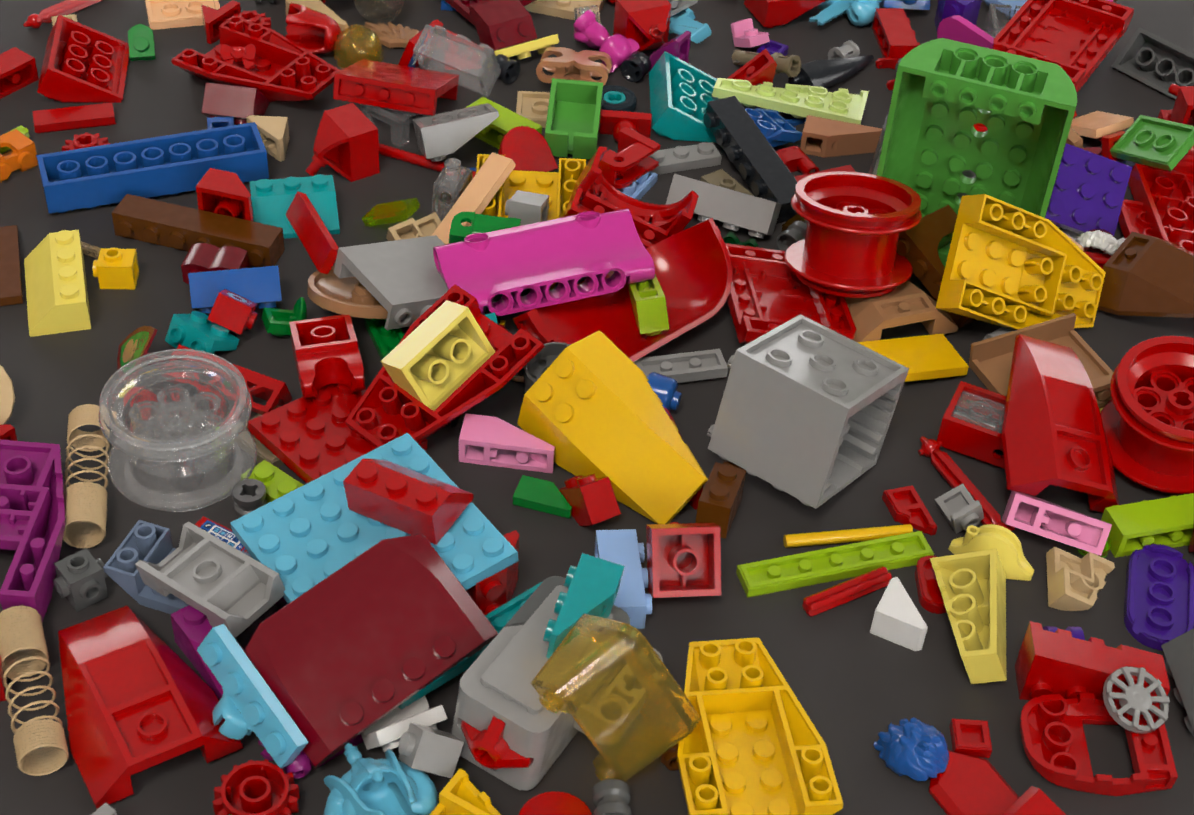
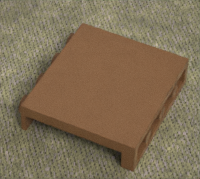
[968,313,1114,408]

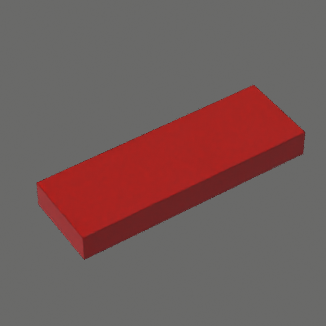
[32,102,116,133]

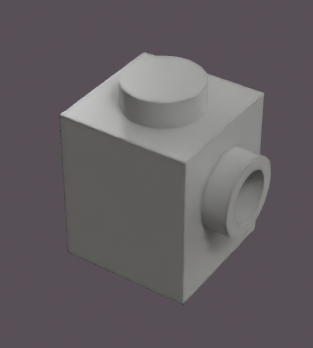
[505,190,549,226]
[398,722,464,778]

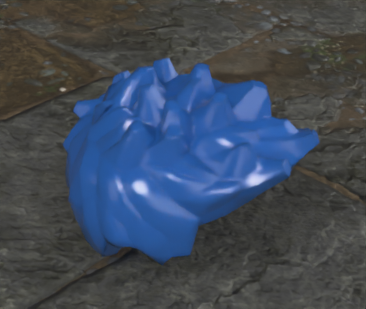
[873,717,949,781]

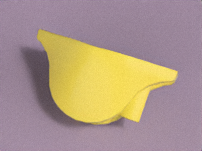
[948,524,1034,581]

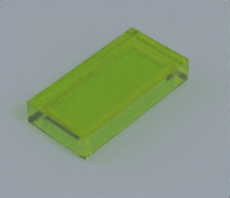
[362,198,421,227]

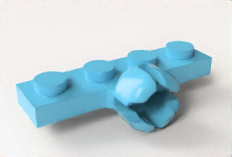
[197,624,309,768]

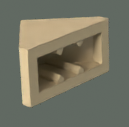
[246,115,289,162]

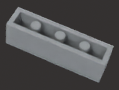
[665,174,782,239]

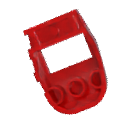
[1020,693,1178,796]

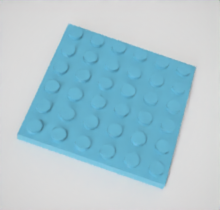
[230,433,519,604]

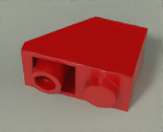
[559,473,621,526]

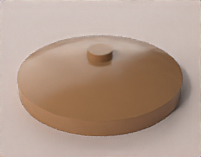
[307,266,388,319]

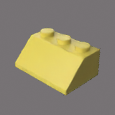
[380,300,495,411]

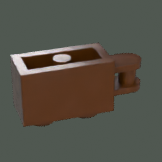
[695,461,746,539]

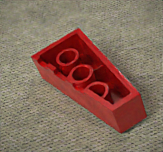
[1015,621,1170,705]

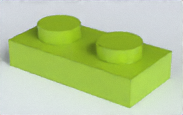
[241,459,303,503]

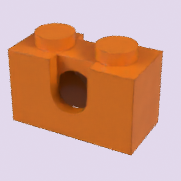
[0,129,38,182]

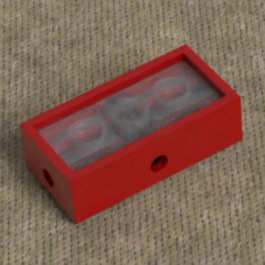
[937,381,1056,487]

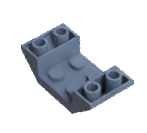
[103,520,252,614]

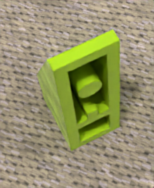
[627,275,669,336]

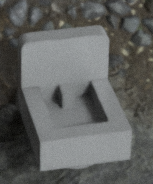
[935,483,984,534]

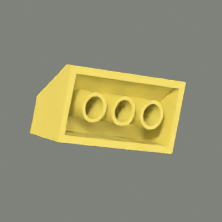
[24,230,91,337]

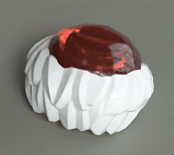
[1076,228,1120,255]

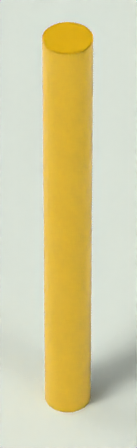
[783,524,913,548]

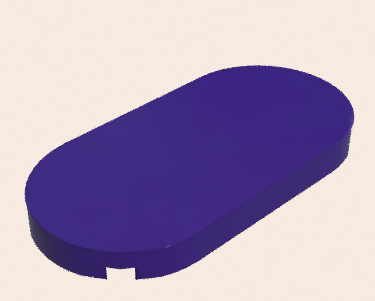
[1124,544,1194,651]

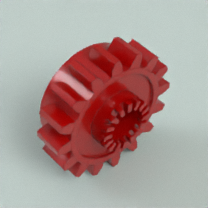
[213,759,300,815]

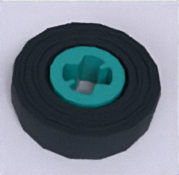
[601,85,637,112]

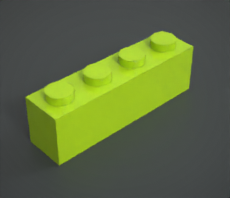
[1101,493,1194,558]

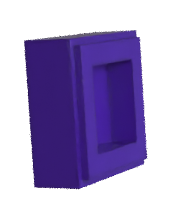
[757,39,789,56]

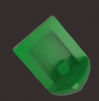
[128,24,156,61]
[262,297,307,336]

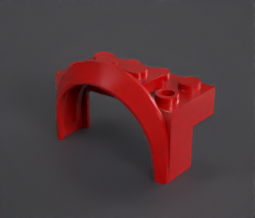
[564,146,699,249]

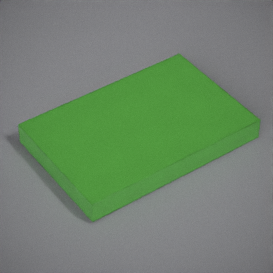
[1109,115,1194,171]

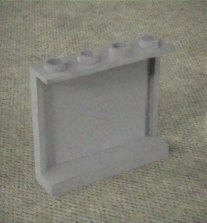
[334,235,487,330]

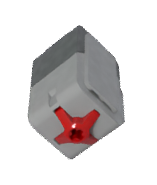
[451,576,663,791]

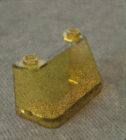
[531,614,700,782]

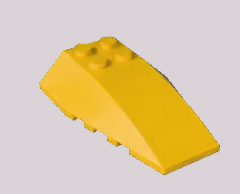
[517,330,708,524]

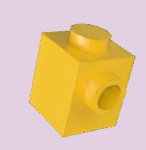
[92,248,139,290]

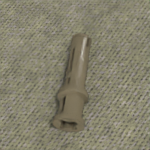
[732,49,801,77]

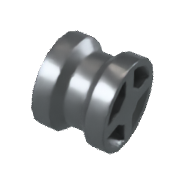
[232,479,267,518]

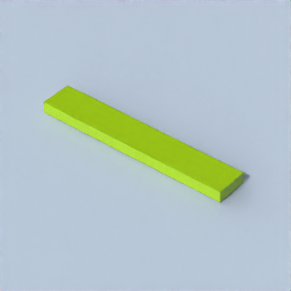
[736,531,934,598]

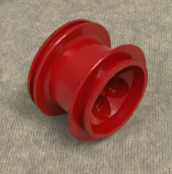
[784,171,922,298]
[1100,336,1194,494]

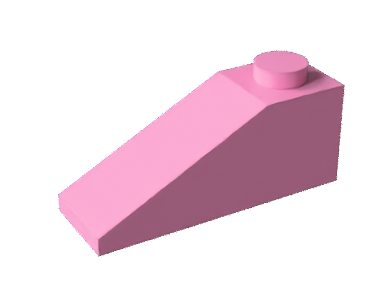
[459,413,555,474]
[1002,491,1112,556]

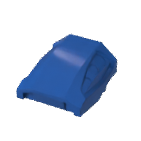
[744,108,802,147]

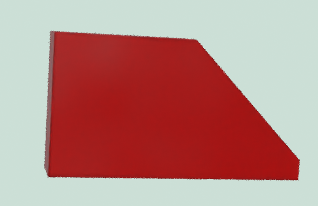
[882,485,937,536]

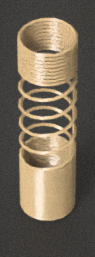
[63,404,111,548]
[0,606,69,776]

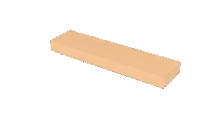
[431,152,516,245]

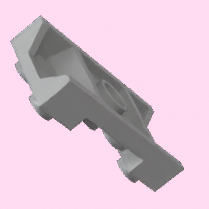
[135,521,285,638]

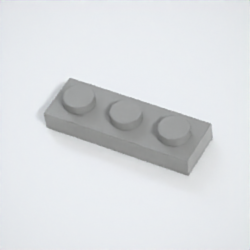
[648,142,722,175]
[634,349,728,383]

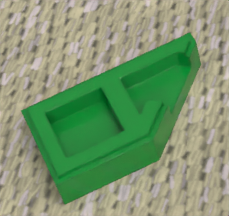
[512,475,572,519]

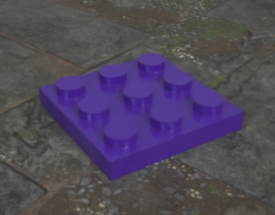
[1045,143,1132,237]

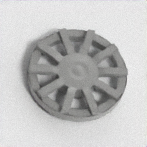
[1103,666,1170,734]

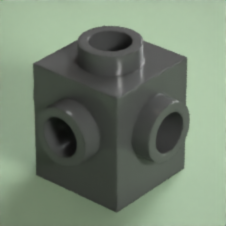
[53,548,109,612]

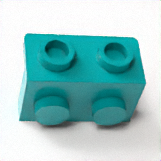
[165,311,240,356]

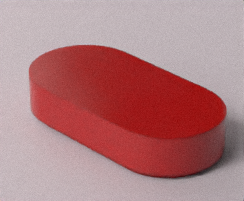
[915,556,947,614]

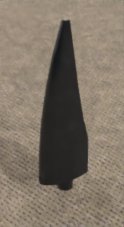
[788,55,874,89]

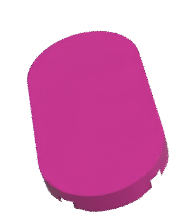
[937,15,994,49]

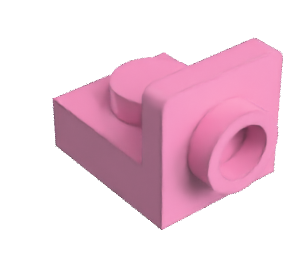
[731,18,770,48]

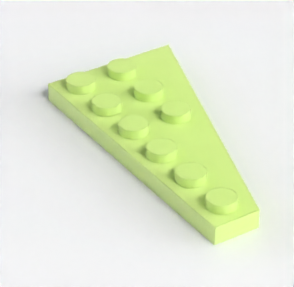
[712,78,869,125]

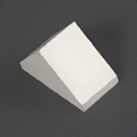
[870,577,928,651]

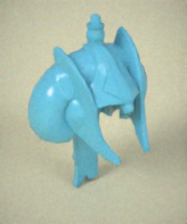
[809,0,883,26]
[323,743,438,815]

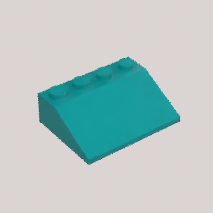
[649,51,718,143]

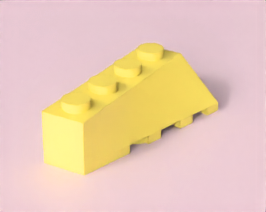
[930,549,1007,684]

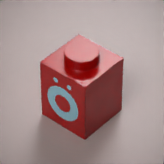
[207,289,258,335]

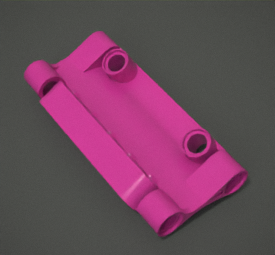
[433,209,655,316]

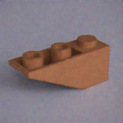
[800,115,882,158]

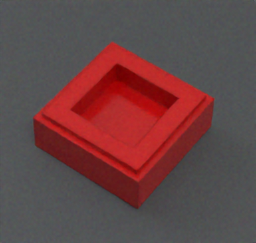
[949,719,992,758]

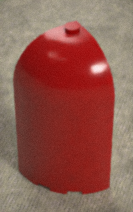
[513,218,732,362]

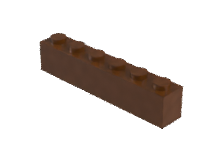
[112,194,285,267]

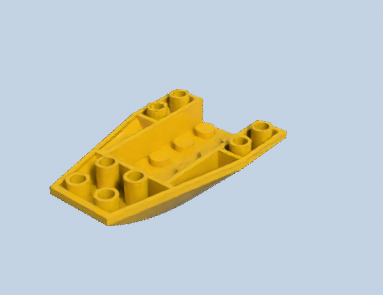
[677,637,843,815]

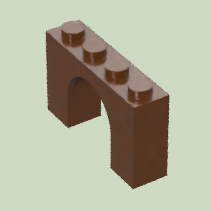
[897,205,976,329]

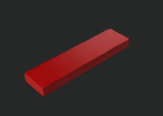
[285,191,339,275]

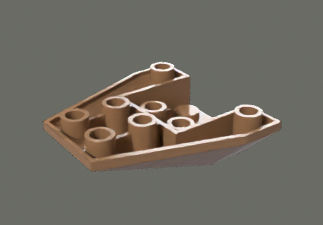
[844,280,958,342]

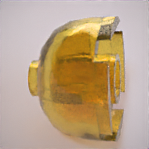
[334,25,383,69]

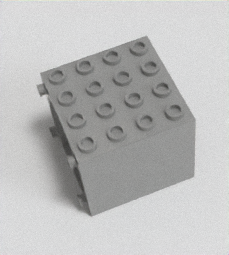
[707,314,909,509]

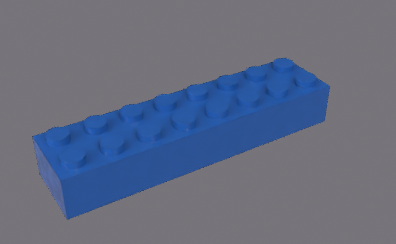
[36,122,269,214]

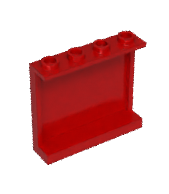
[333,59,459,116]

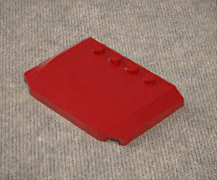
[992,0,1134,92]
[725,243,857,344]

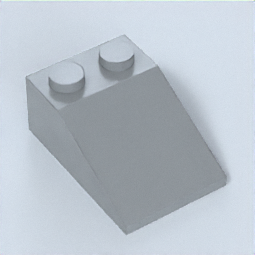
[412,103,499,161]

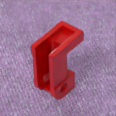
[600,127,661,189]

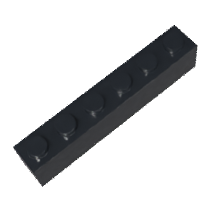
[703,96,797,224]

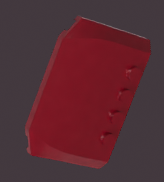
[244,533,498,769]

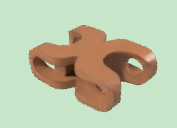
[536,47,612,86]

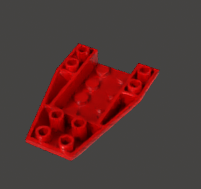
[171,16,340,101]
[345,284,544,448]
[1001,334,1119,513]
[58,605,242,810]

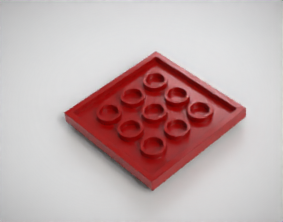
[248,384,428,483]

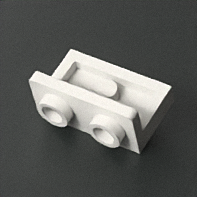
[361,696,448,752]

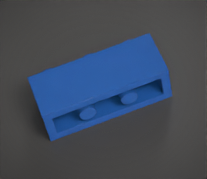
[188,266,282,314]

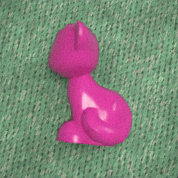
[573,10,640,73]

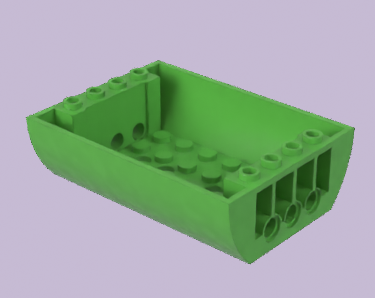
[877,38,1077,266]

